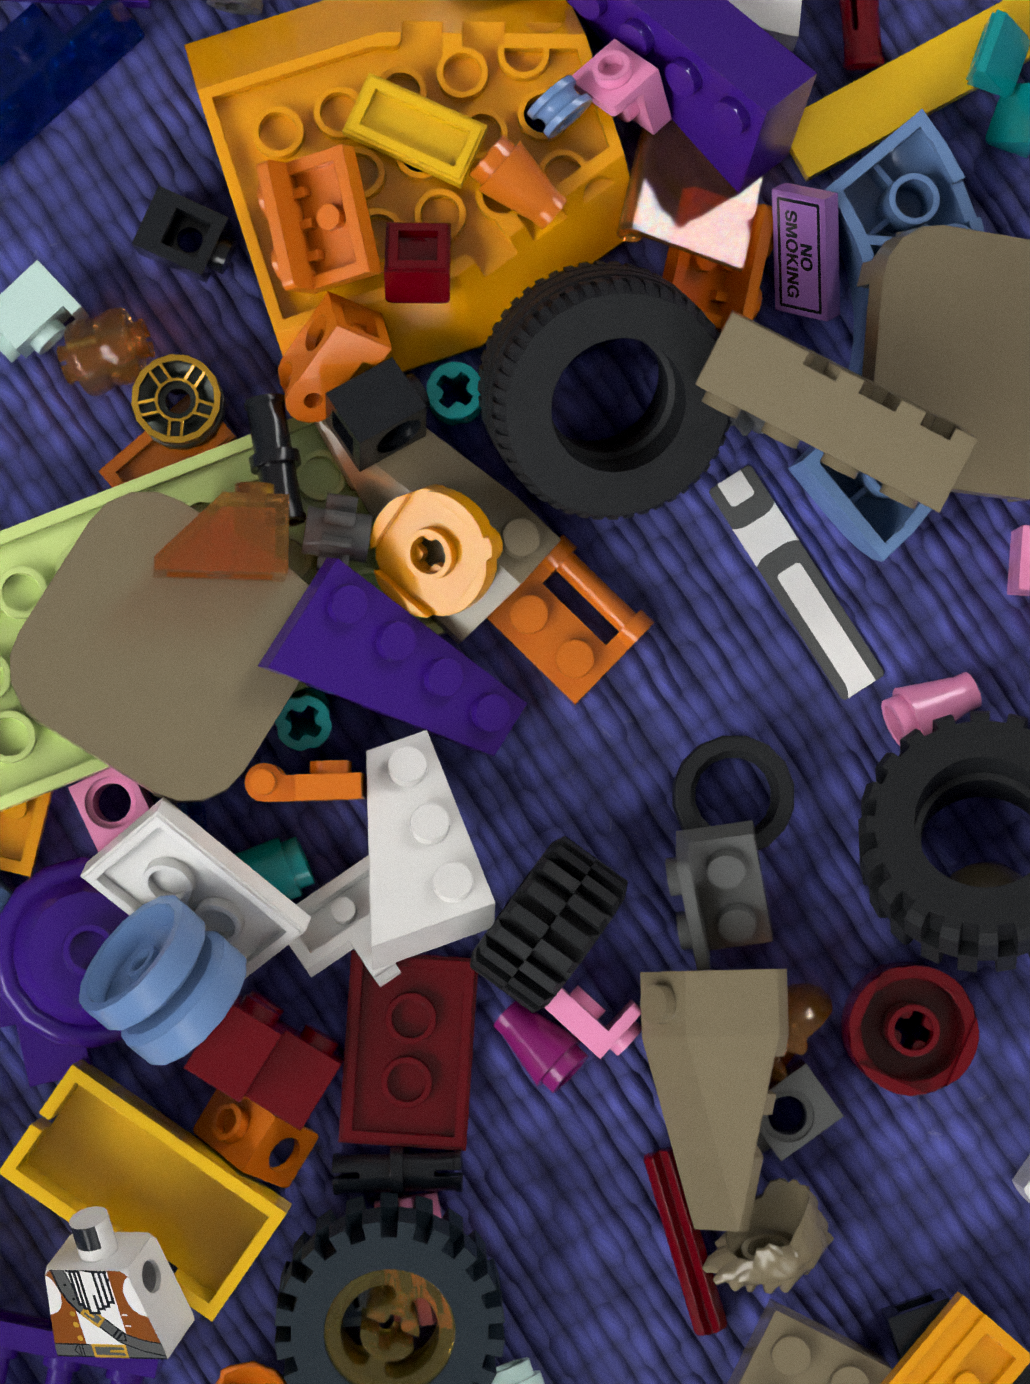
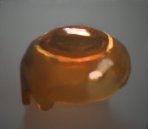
[770,983,832,1083]

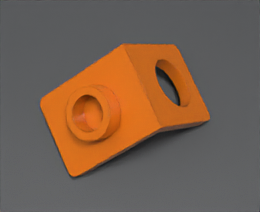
[193,1089,318,1188]

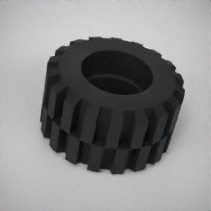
[470,836,628,1013]

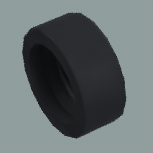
[672,735,794,850]

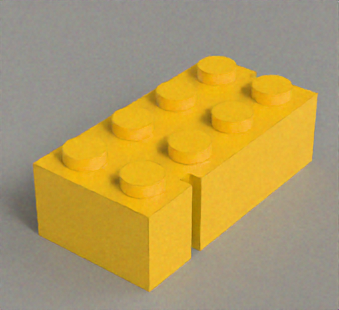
[0,1059,292,1322]

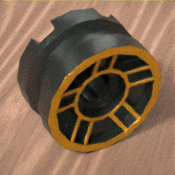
[131,354,226,450]

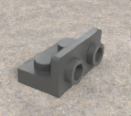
[665,820,773,971]

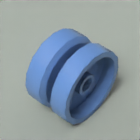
[79,895,247,1065]

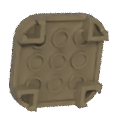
[856,225,1030,502]
[10,492,309,804]

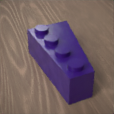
[566,0,817,194]

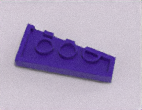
[258,558,527,756]

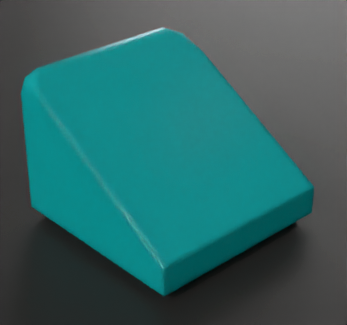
[965,9,1030,98]
[985,83,1030,158]

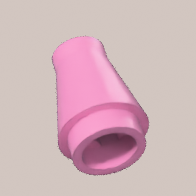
[881,672,982,746]

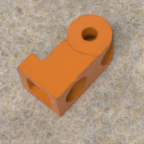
[278,291,392,423]

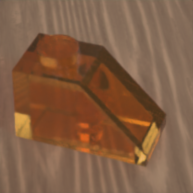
[153,482,290,582]

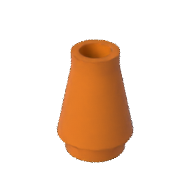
[469,135,568,230]

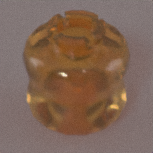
[57,307,155,396]

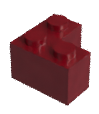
[184,990,344,1131]

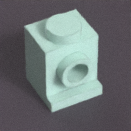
[0,260,89,363]

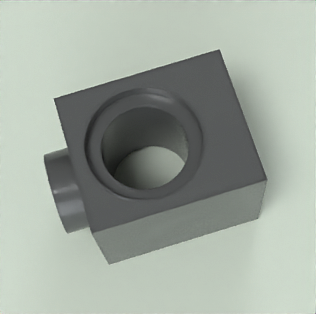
[757,1058,844,1161]

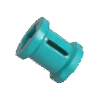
[426,362,482,426]
[275,687,332,751]

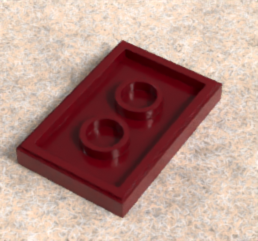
[338,949,478,1151]

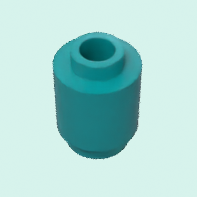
[235,836,315,900]

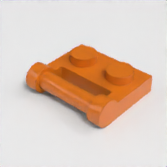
[486,534,655,705]

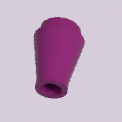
[493,1001,589,1093]

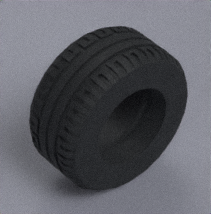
[477,261,732,520]

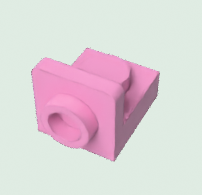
[572,39,672,135]
[544,985,642,1059]

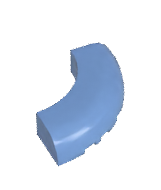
[787,109,985,562]

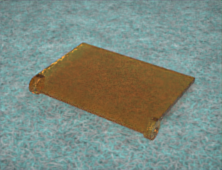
[616,120,764,272]

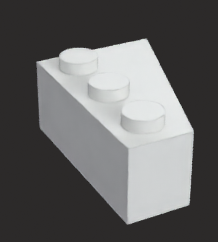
[366,730,495,970]

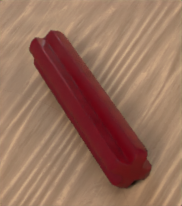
[644,1147,728,1336]

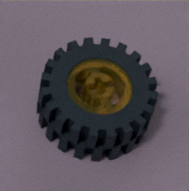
[274,1192,505,1384]

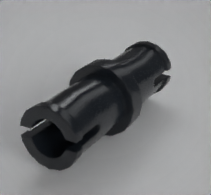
[244,393,307,529]
[332,1147,463,1198]

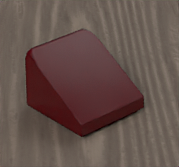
[384,222,451,304]

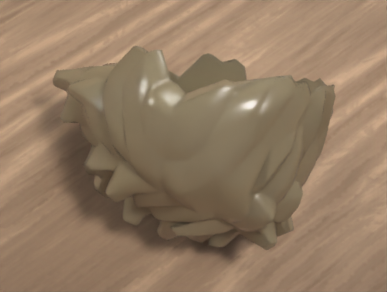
[702,1178,834,1294]

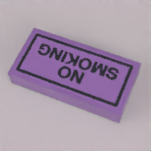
[772,183,840,322]

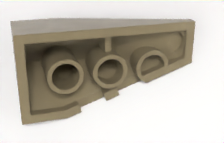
[314,419,561,644]
[640,969,789,1232]

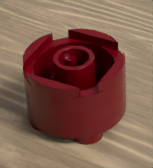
[841,962,979,1096]

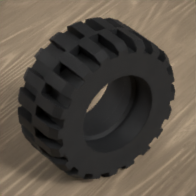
[858,711,1030,972]

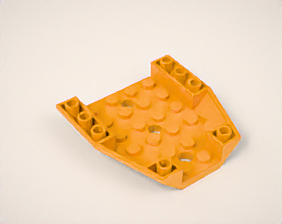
[184,0,642,380]

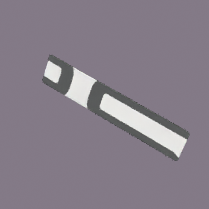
[709,465,884,700]

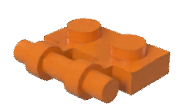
[244,760,367,802]

